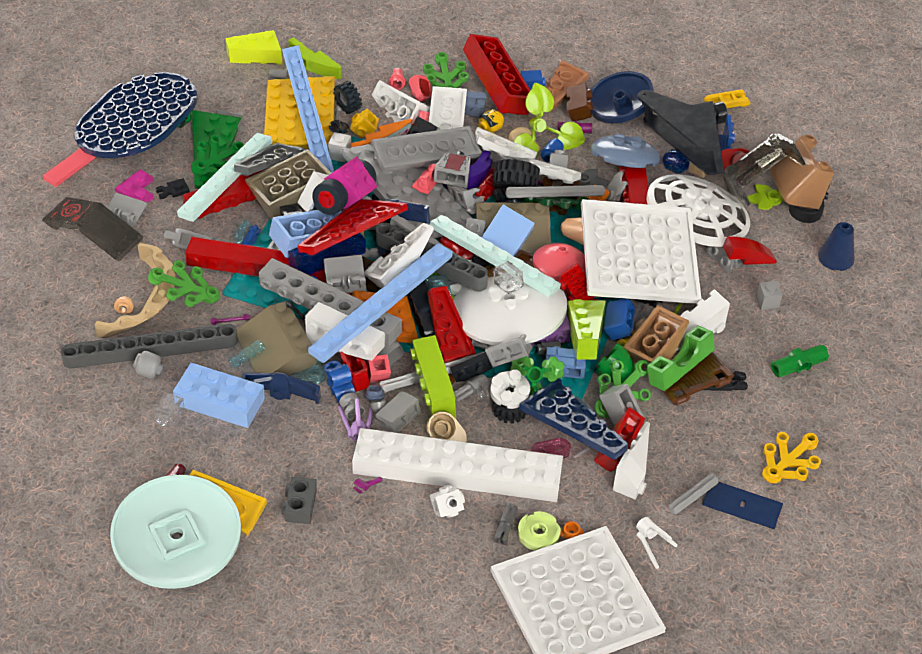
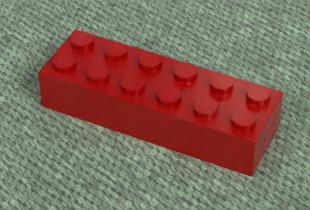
[463,34,530,115]

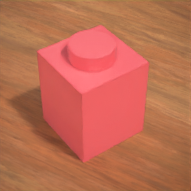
[366,354,391,383]

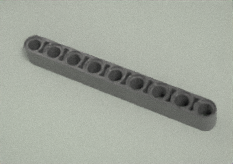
[61,323,238,368]

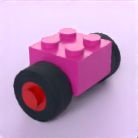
[312,156,378,215]

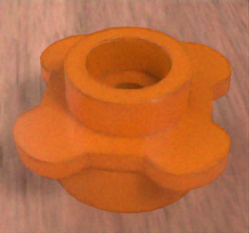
[560,521,584,539]

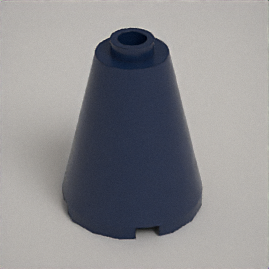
[818,222,855,271]

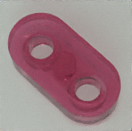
[531,438,571,459]

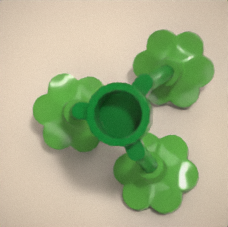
[510,356,565,397]

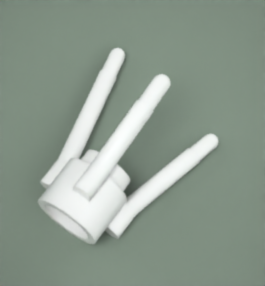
[636,517,678,569]

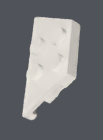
[475,127,537,159]

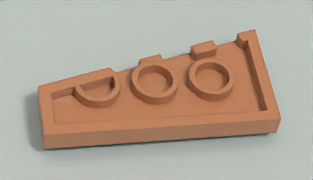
[546,60,589,113]

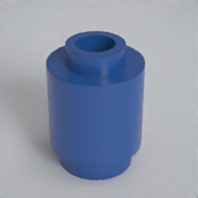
[541,139,564,163]

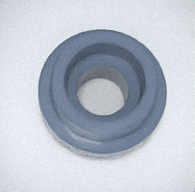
[365,385,385,401]

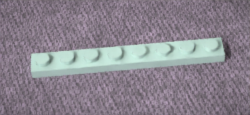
[177,133,272,222]
[430,215,561,297]

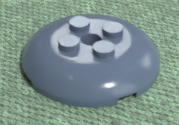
[591,133,660,168]

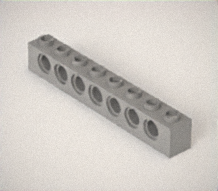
[259,258,402,347]

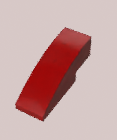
[722,236,777,265]

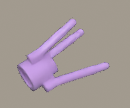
[338,398,373,441]

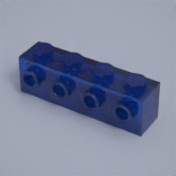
[288,233,366,275]

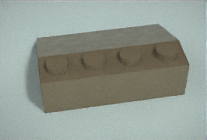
[245,149,331,220]
[475,203,551,255]
[237,300,316,375]

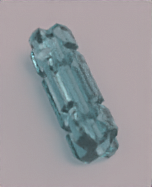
[229,340,265,369]

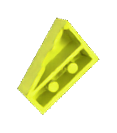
[225,30,282,65]

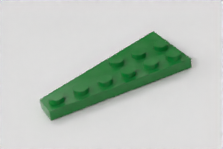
[192,110,241,189]

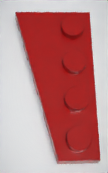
[427,286,476,363]

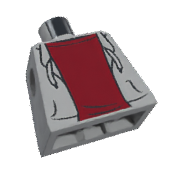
[434,151,470,188]

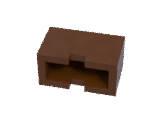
[566,83,594,121]

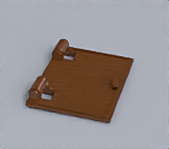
[661,352,734,406]

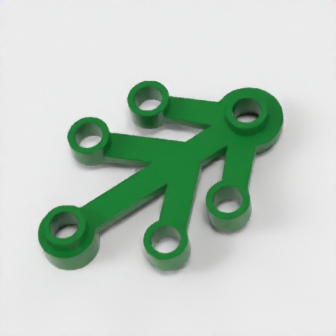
[191,135,244,177]

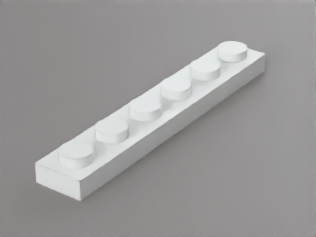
[483,150,581,184]

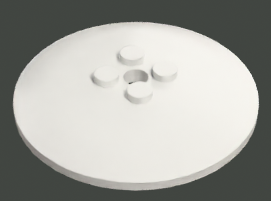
[453,270,567,345]

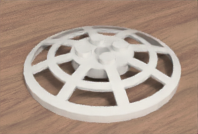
[646,174,750,247]

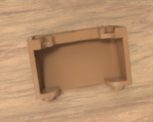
[770,134,834,209]

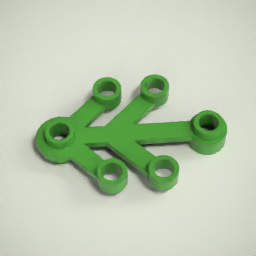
[423,52,469,88]
[147,260,220,307]
[594,360,651,418]

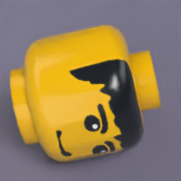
[478,110,504,133]

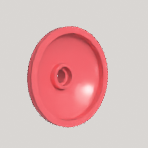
[533,243,586,280]

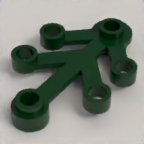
[522,197,590,210]

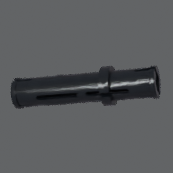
[329,120,349,133]

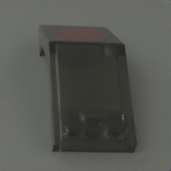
[42,197,143,261]

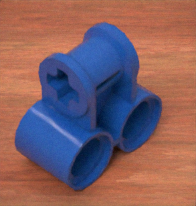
[324,361,355,403]

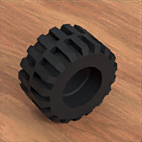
[493,159,540,188]

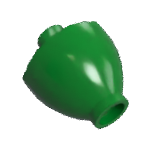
[594,343,634,383]

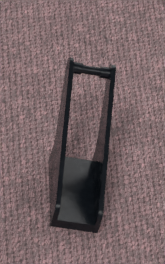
[638,90,725,175]

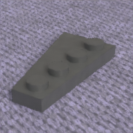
[234,143,305,176]

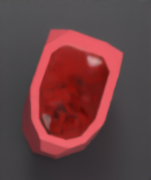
[409,75,432,102]

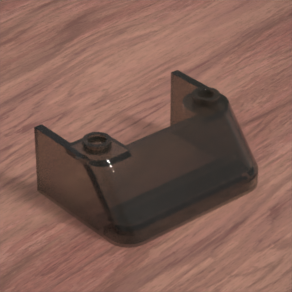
[723,133,806,206]

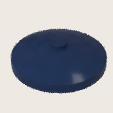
[591,71,654,123]

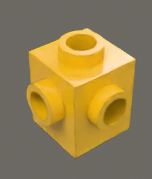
[350,108,379,138]

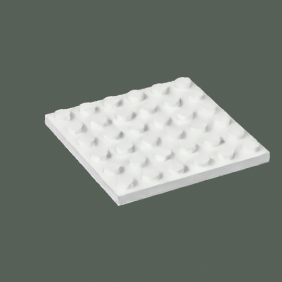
[581,199,701,303]
[490,526,666,654]

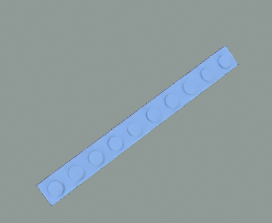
[282,45,334,173]
[308,243,452,363]

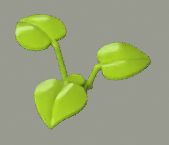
[513,83,585,156]

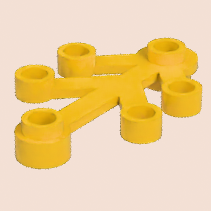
[762,432,821,483]

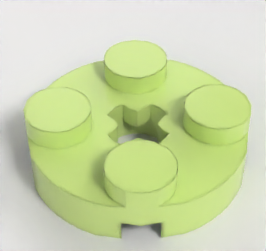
[518,511,561,551]

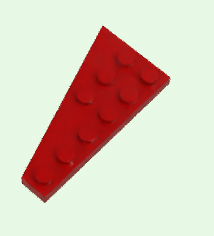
[298,199,408,255]

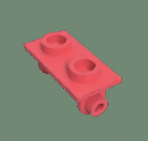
[412,164,438,195]

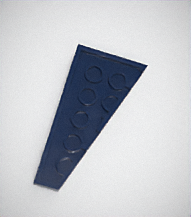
[520,378,628,460]

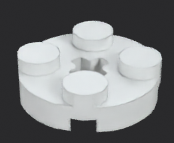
[490,370,530,409]

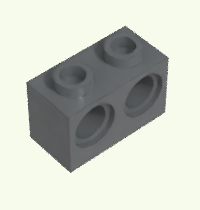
[281,477,317,524]

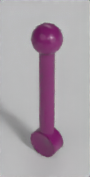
[210,314,251,325]

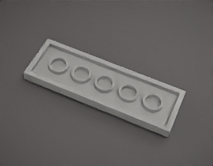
[371,126,482,172]

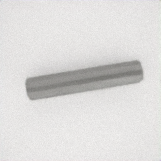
[668,473,718,515]

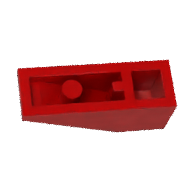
[594,407,646,472]

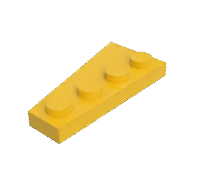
[190,470,268,537]

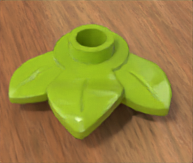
[747,184,783,210]

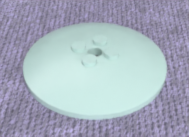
[110,475,241,589]

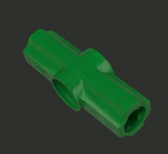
[771,345,829,378]

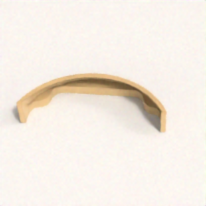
[94,243,175,338]

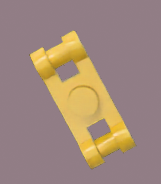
[704,89,750,108]

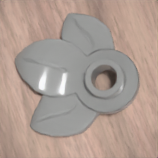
[606,171,627,202]

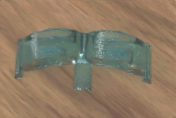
[233,220,252,244]

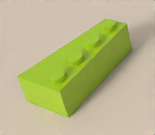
[567,299,606,360]
[410,335,456,419]

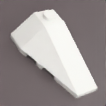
[372,80,430,124]
[364,223,434,289]

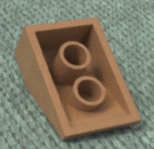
[624,305,689,369]

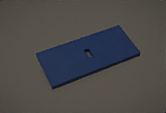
[702,482,783,530]

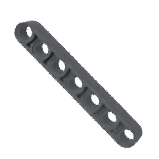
[376,223,488,292]

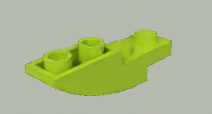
[288,37,342,79]

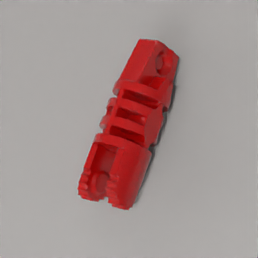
[475,168,496,203]

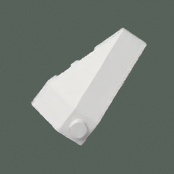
[613,422,650,500]

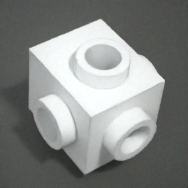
[430,485,465,517]

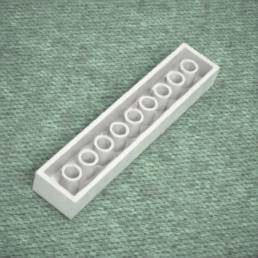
[352,428,563,502]

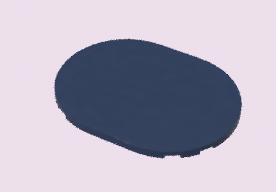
[75,72,198,158]

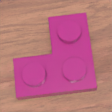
[115,169,154,203]

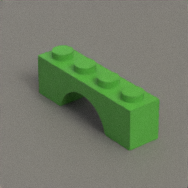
[647,325,715,391]

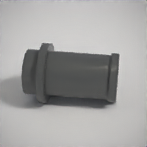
[536,340,561,357]

